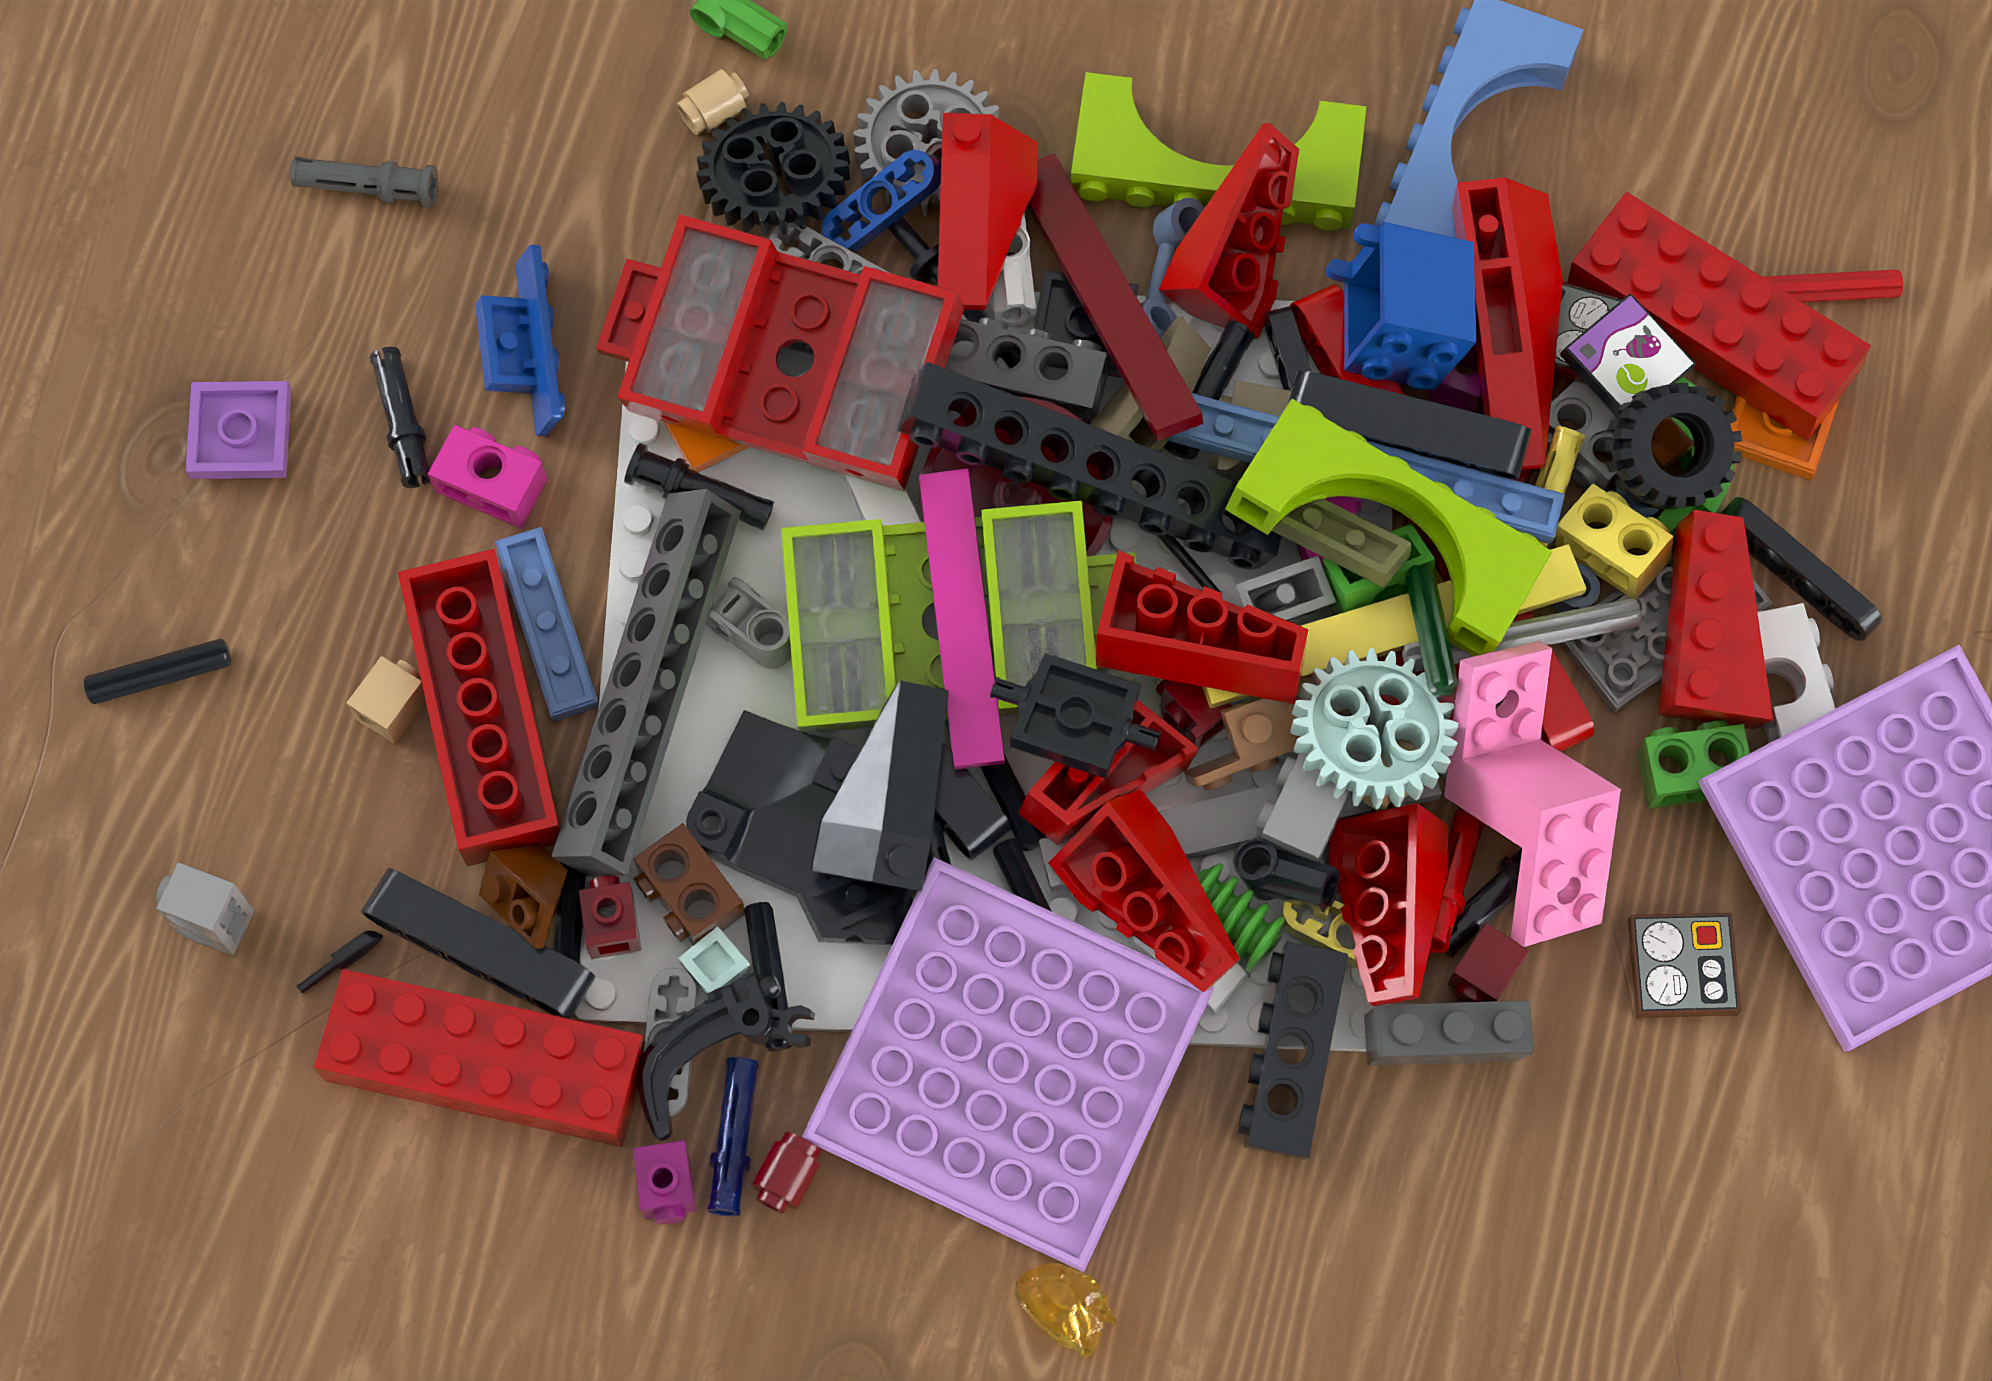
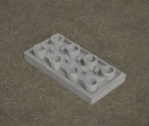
[1559,553,1772,713]

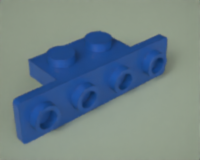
[475,244,565,436]

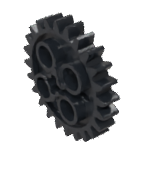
[696,102,851,236]

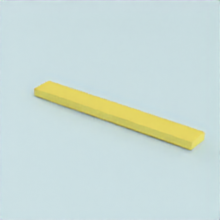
[1202,544,1587,709]

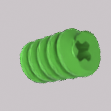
[1196,862,1285,973]

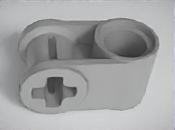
[706,577,792,668]

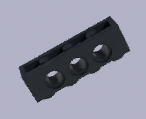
[1238,941,1348,1160]

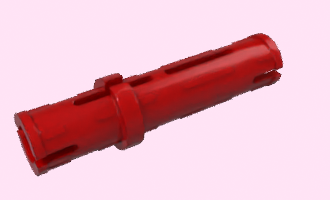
[1429,809,1485,954]

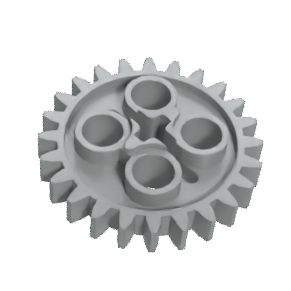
[854,69,999,216]

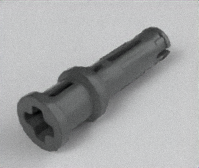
[290,156,438,208]

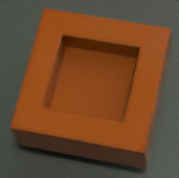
[1651,417,1694,470]

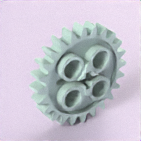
[1290,648,1458,809]

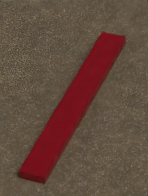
[1027,153,1203,441]

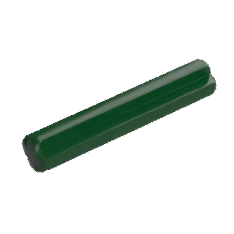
[1405,564,1458,696]

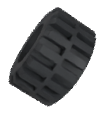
[1604,383,1742,509]

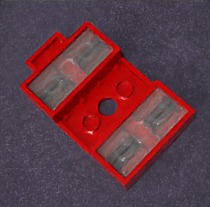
[596,214,965,492]

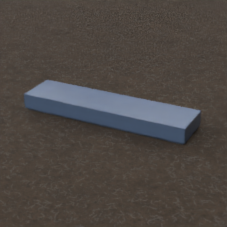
[495,527,599,722]

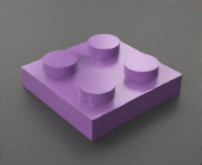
[185,381,291,479]

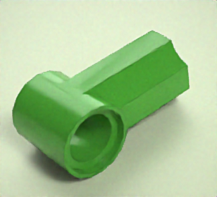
[689,0,788,60]

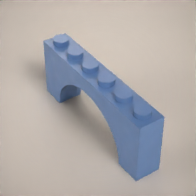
[1374,0,1584,238]

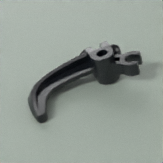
[637,972,815,1141]

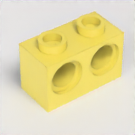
[1556,484,1673,600]

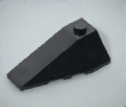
[810,680,949,891]

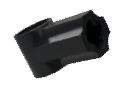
[1233,838,1340,913]

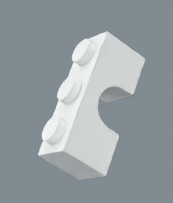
[1757,603,1835,743]

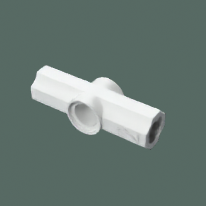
[992,213,1037,326]

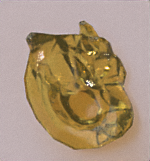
[1015,1263,1116,1359]

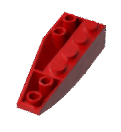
[1452,177,1563,470]

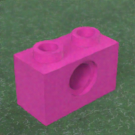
[428,425,547,529]

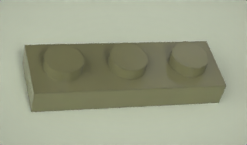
[1272,499,1412,588]

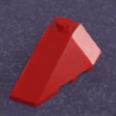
[938,113,1038,310]
[1159,123,1299,339]
[1048,789,1240,992]
[1329,803,1449,1006]

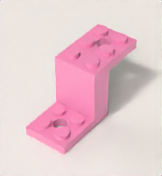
[1444,641,1621,947]

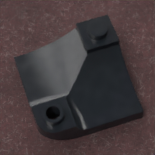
[686,710,861,897]

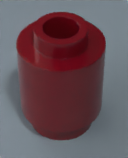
[751,1132,822,1214]

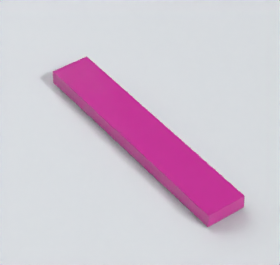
[919,468,1005,770]

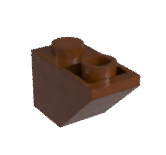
[479,844,568,949]

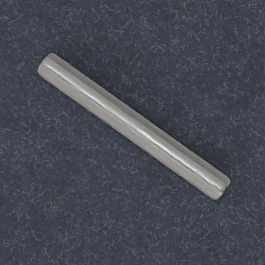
[1402,598,1642,673]

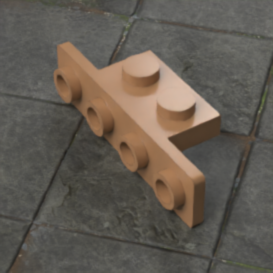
[1184,676,1370,790]

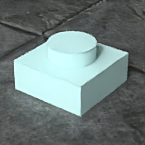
[678,926,751,996]

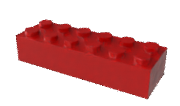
[1567,191,1871,441]
[397,549,561,866]
[314,969,645,1147]

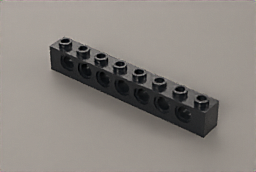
[896,362,1282,570]

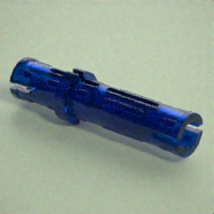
[707,1057,759,1217]

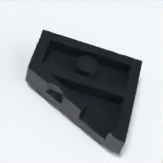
[796,876,913,945]

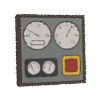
[1628,913,1741,1018]

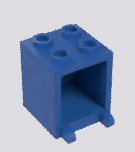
[1325,222,1476,390]

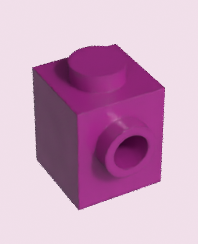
[633,1140,697,1224]

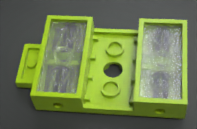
[781,501,1137,733]

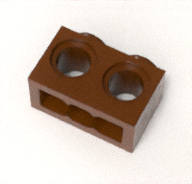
[633,823,745,946]

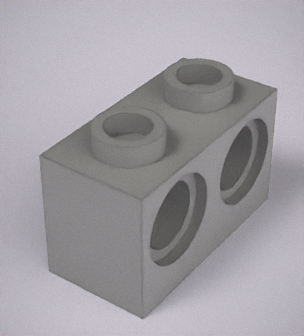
[1546,378,1620,492]
[156,862,255,956]

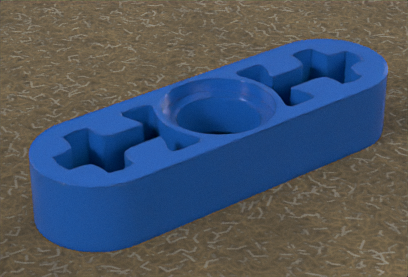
[822,150,941,252]

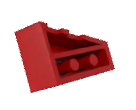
[1018,700,1199,845]

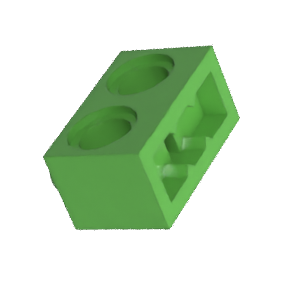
[1636,721,1750,809]

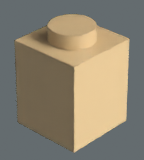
[346,656,426,744]

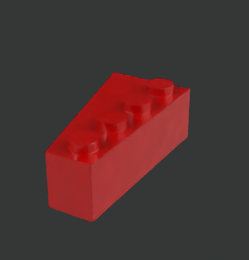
[1658,510,1773,730]
[1095,550,1308,704]

